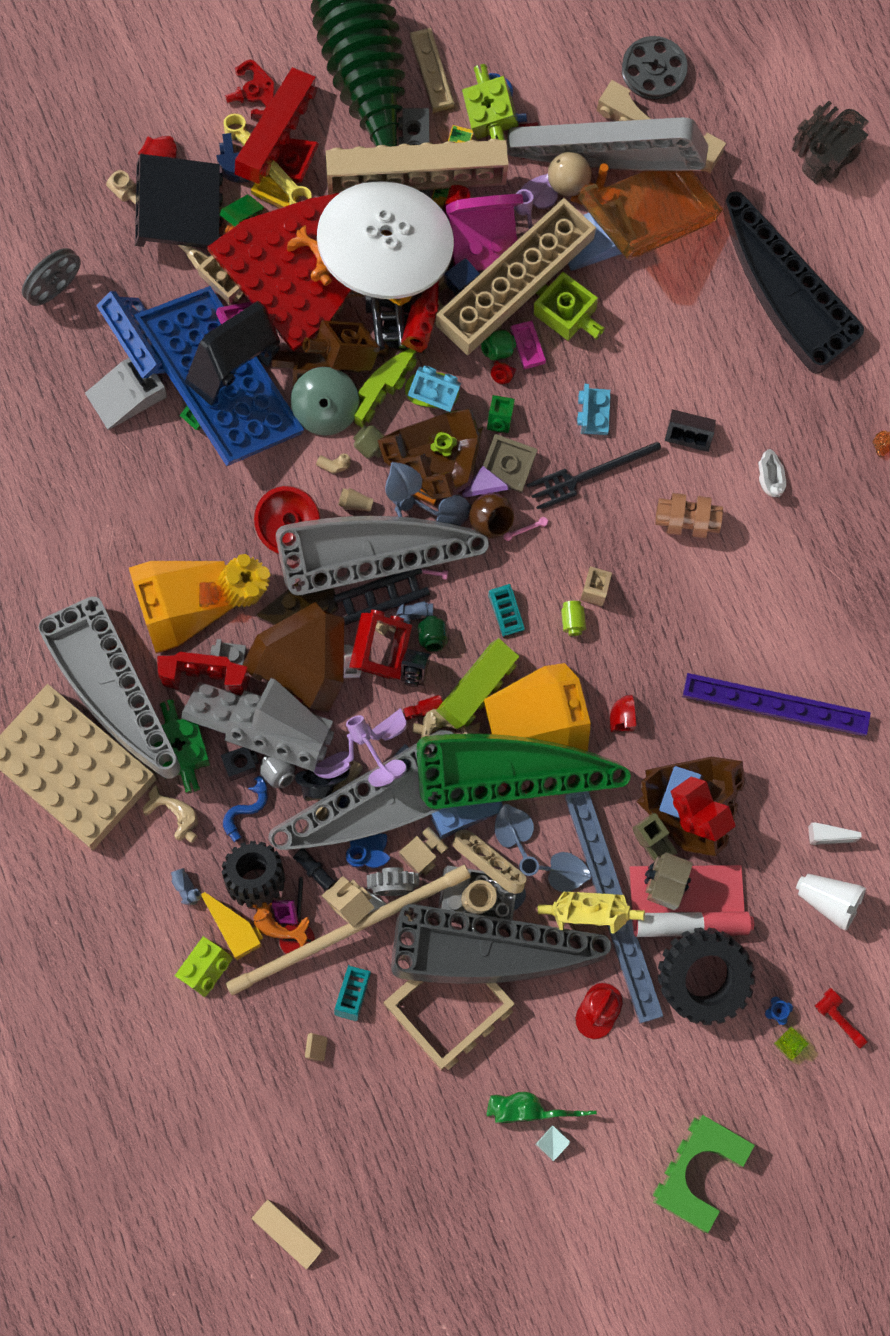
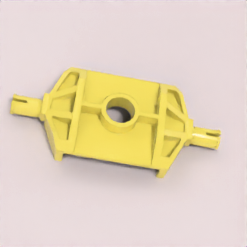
[538,892,645,933]

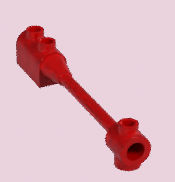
[401,185,471,353]

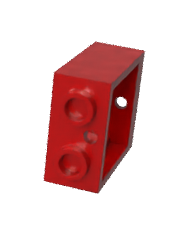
[349,610,412,680]

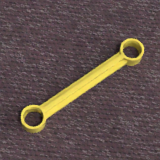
[224,114,312,205]

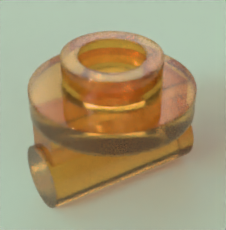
[872,431,890,457]
[199,582,222,607]

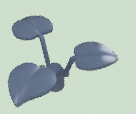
[385,462,471,526]
[495,804,591,910]

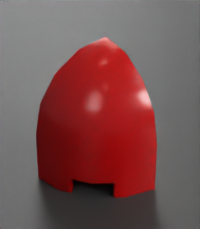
[610,695,636,732]

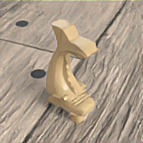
[412,709,480,738]
[143,785,198,843]

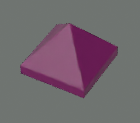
[272,900,299,924]

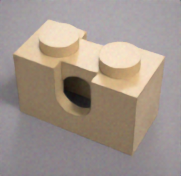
[321,876,375,927]

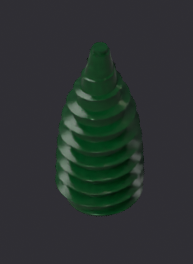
[310,0,406,147]

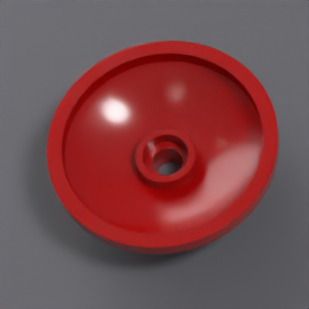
[254,486,321,554]

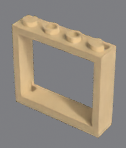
[383,980,514,1070]

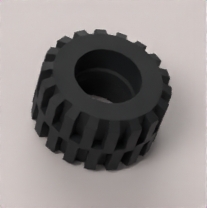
[222,841,286,908]

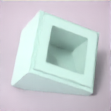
[535,1125,571,1161]

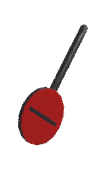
[279,877,315,954]

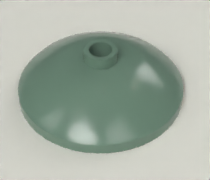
[291,367,359,436]

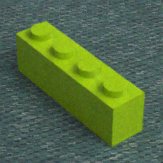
[436,638,519,729]

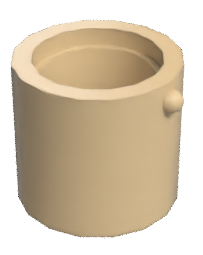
[461,880,497,915]

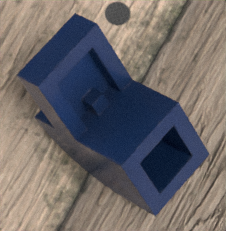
[216,133,252,183]

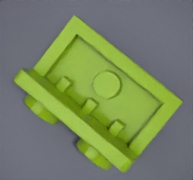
[174,936,233,997]

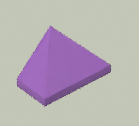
[462,466,510,497]

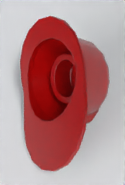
[575,983,623,1039]

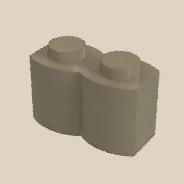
[646,852,693,910]

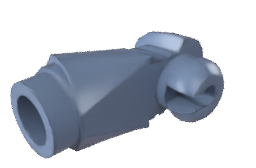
[396,601,434,624]
[171,868,201,905]

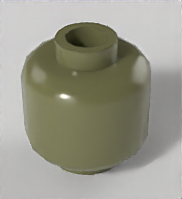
[353,425,385,459]

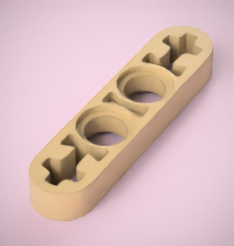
[453,830,526,894]

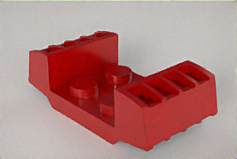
[157,652,250,696]

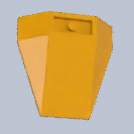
[129,561,234,654]
[484,663,591,751]

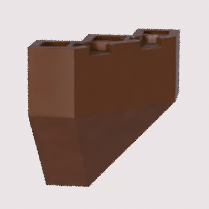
[378,408,483,499]
[243,602,344,713]
[636,756,745,856]

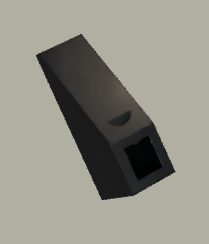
[401,649,430,687]

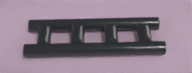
[371,297,406,350]
[333,568,430,626]

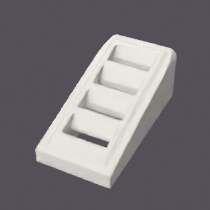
[808,822,862,845]

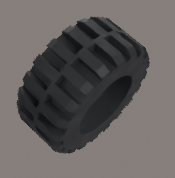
[658,927,756,1025]

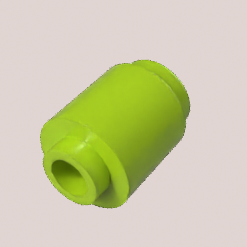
[561,601,586,636]

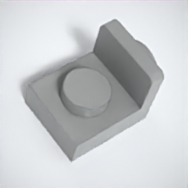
[210,639,246,665]

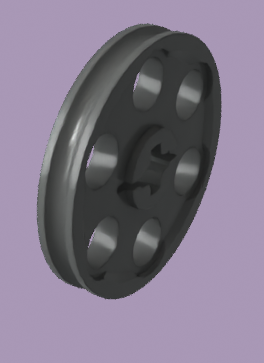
[622,36,688,100]
[22,248,81,306]

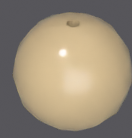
[548,152,591,196]

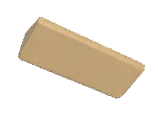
[251,1199,323,1269]

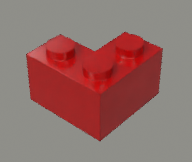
[670,776,736,842]

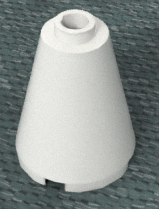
[796,874,866,931]

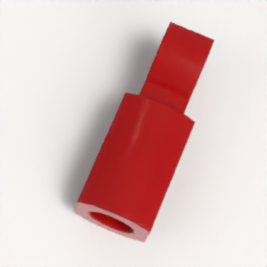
[403,695,443,721]

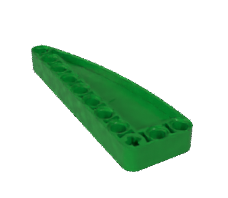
[416,734,631,809]

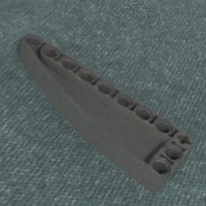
[391,904,611,984]

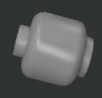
[260,755,295,788]

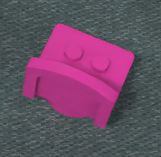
[446,194,523,271]

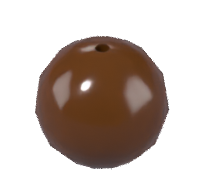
[469,493,515,539]

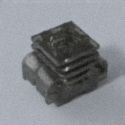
[792,101,869,185]

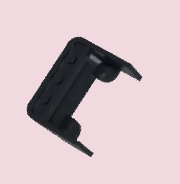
[185,301,280,406]

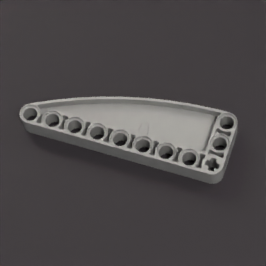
[507,117,708,171]
[276,516,489,595]
[38,597,180,779]
[268,730,479,850]

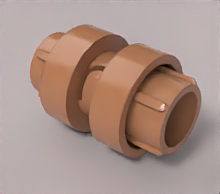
[655,493,723,539]

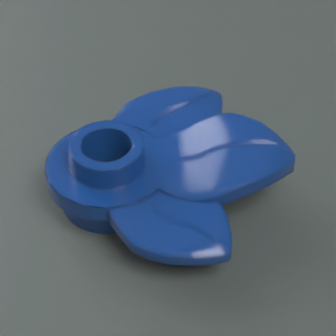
[346,834,390,868]

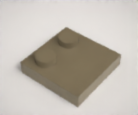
[483,434,538,493]

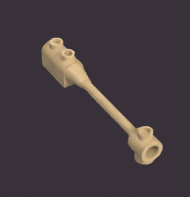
[106,170,244,305]

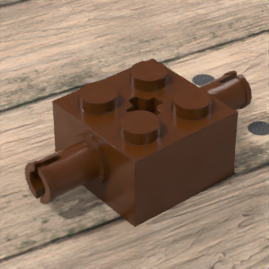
[303,320,389,372]

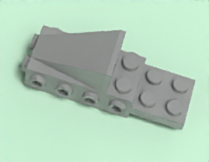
[181,678,334,771]

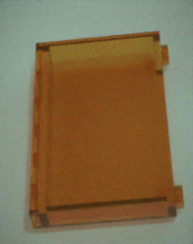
[578,170,723,261]

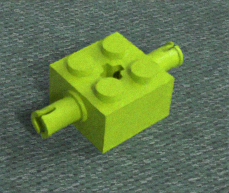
[462,64,519,140]
[534,272,605,341]

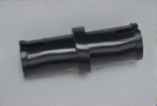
[293,848,336,892]

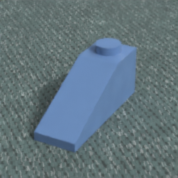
[431,794,503,840]

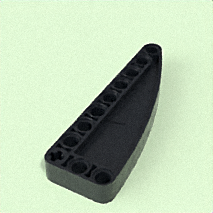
[723,191,864,374]

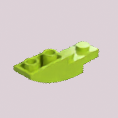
[354,349,417,427]

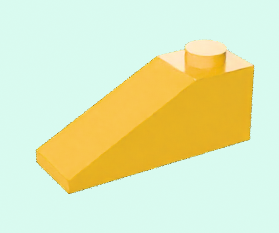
[201,892,263,960]

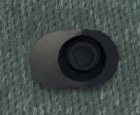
[295,769,350,801]

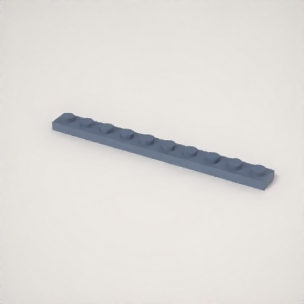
[564,791,663,1024]

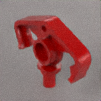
[225,59,275,120]

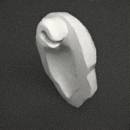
[758,449,786,497]

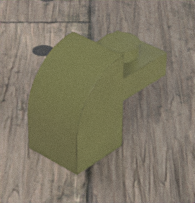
[632,813,678,862]

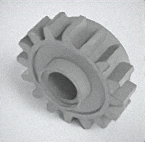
[367,867,419,896]

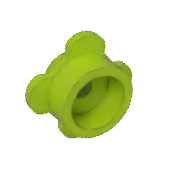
[431,432,457,457]

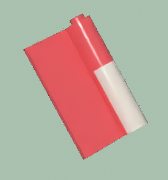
[629,865,754,937]

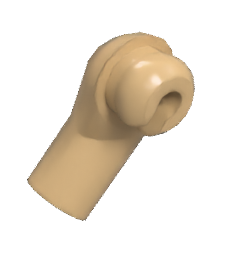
[316,454,351,474]

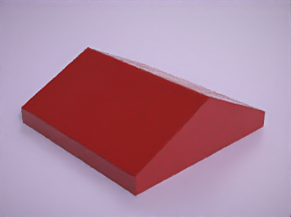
[268,138,319,184]

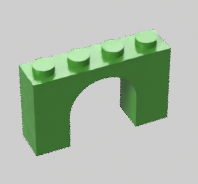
[652,1115,755,1233]

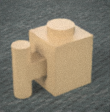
[399,827,448,876]

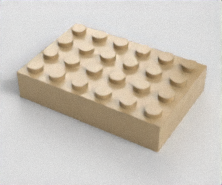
[0,684,157,851]

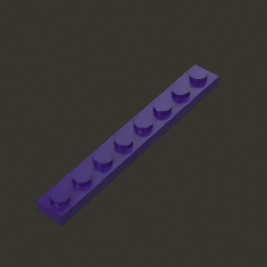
[682,673,871,736]

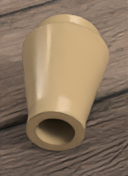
[338,488,373,512]

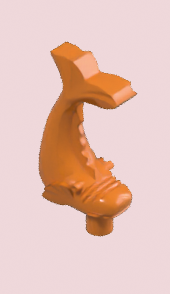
[287,226,332,286]
[253,899,310,947]

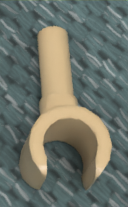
[375,623,396,636]

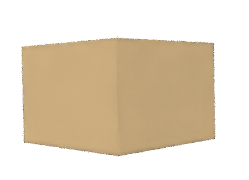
[580,566,612,606]

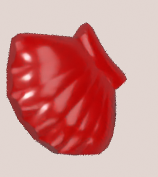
[138,136,177,158]

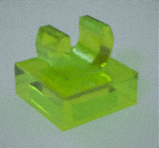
[773,1026,809,1061]

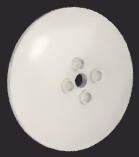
[317,181,454,299]

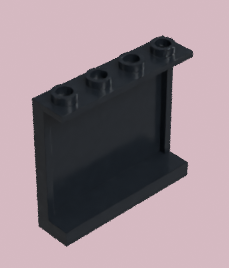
[135,154,223,248]

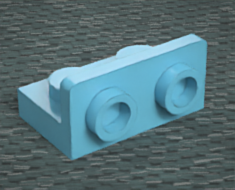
[408,365,461,412]
[577,384,610,435]

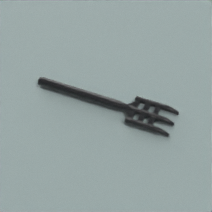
[526,442,661,509]

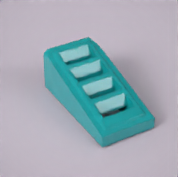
[488,584,525,637]
[334,965,371,1021]

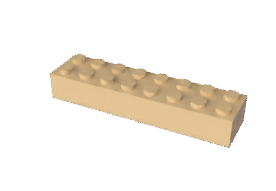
[326,139,508,195]
[436,198,596,355]

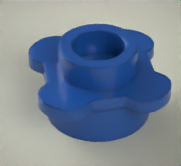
[765,997,793,1025]

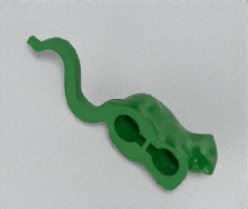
[486,1092,597,1124]

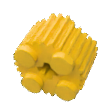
[218,554,270,607]

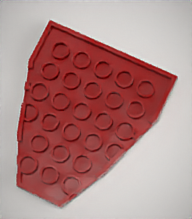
[207,193,352,352]

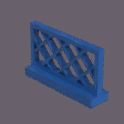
[96,291,167,378]

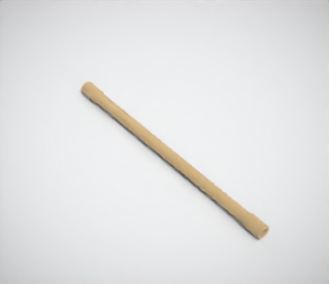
[226,864,471,996]

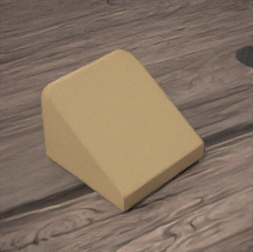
[305,1033,327,1061]

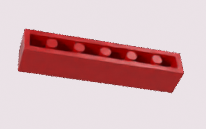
[235,67,318,184]

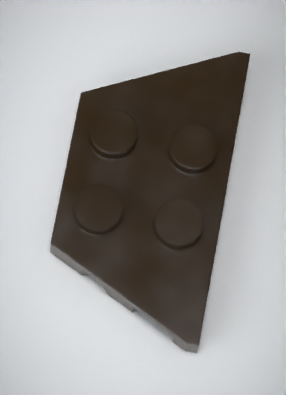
[256,573,339,625]

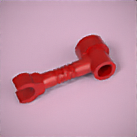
[814,988,868,1048]

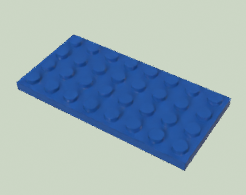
[133,286,304,466]

